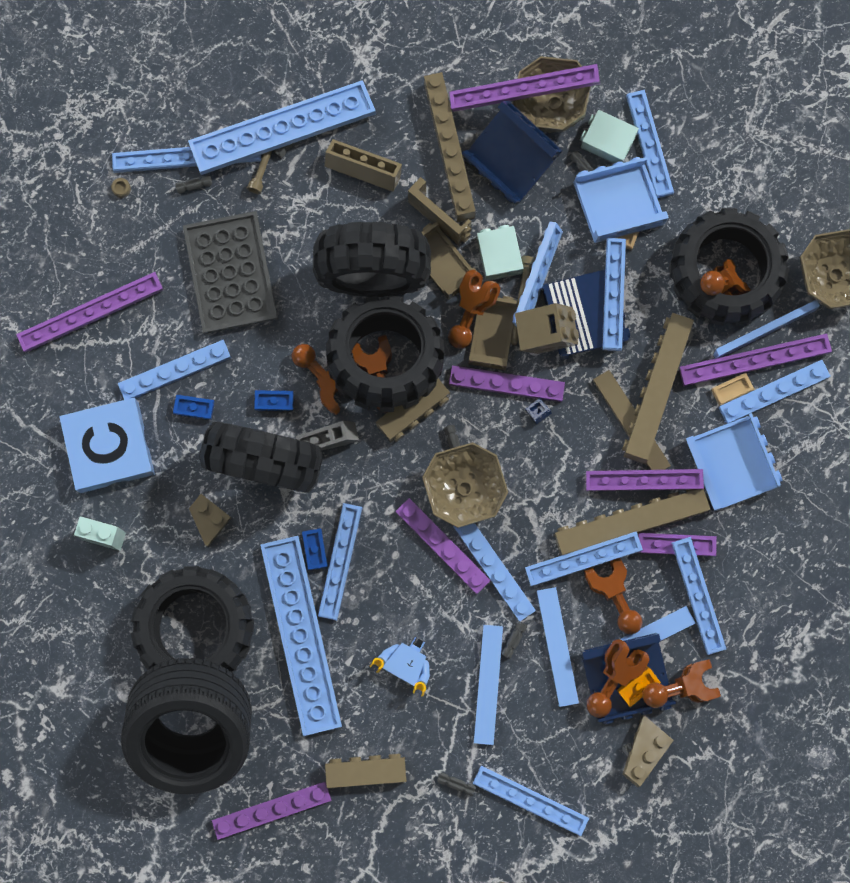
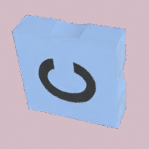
[59,398,155,493]

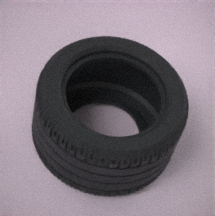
[121,658,252,794]

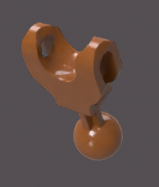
[700,259,751,295]
[448,270,500,349]
[352,335,392,413]
[292,344,340,415]
[584,558,643,635]
[586,639,649,718]
[643,659,721,708]

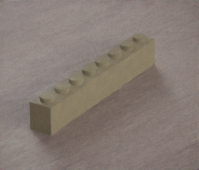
[424,72,476,222]
[622,313,694,464]
[554,489,710,556]

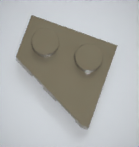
[189,494,231,547]

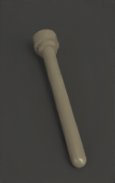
[247,151,272,194]
[511,256,536,345]

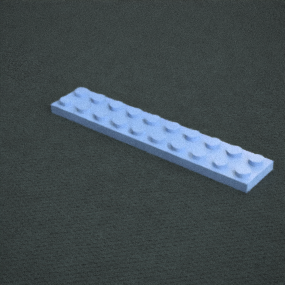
[188,80,376,175]
[261,536,342,736]

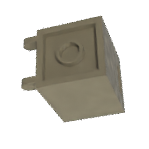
[515,303,579,354]

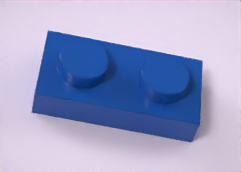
[254,390,294,411]
[173,395,215,420]
[302,528,328,570]

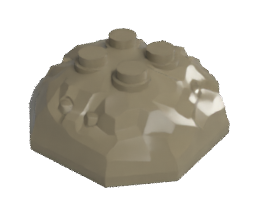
[512,56,591,133]
[800,229,850,309]
[422,442,508,528]

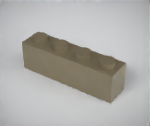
[325,139,402,192]
[376,378,450,443]
[325,754,407,788]

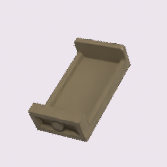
[408,177,472,245]
[422,222,478,300]
[468,296,517,371]

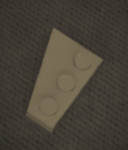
[623,715,674,787]

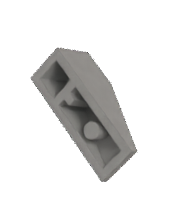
[296,421,359,451]

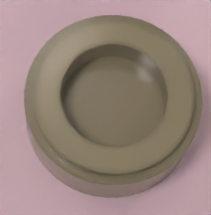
[111,178,131,198]

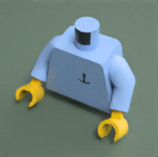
[370,637,430,696]

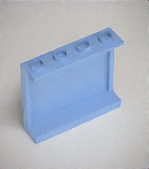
[573,157,669,243]
[686,413,783,512]

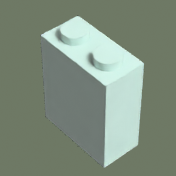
[580,110,639,163]
[477,225,524,281]
[74,516,126,551]

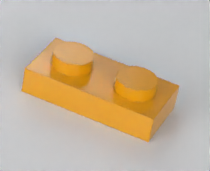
[617,666,661,707]

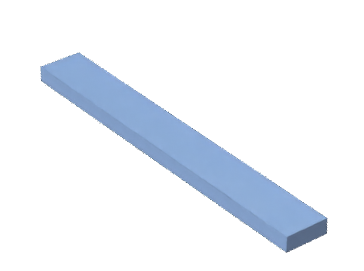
[112,147,261,173]

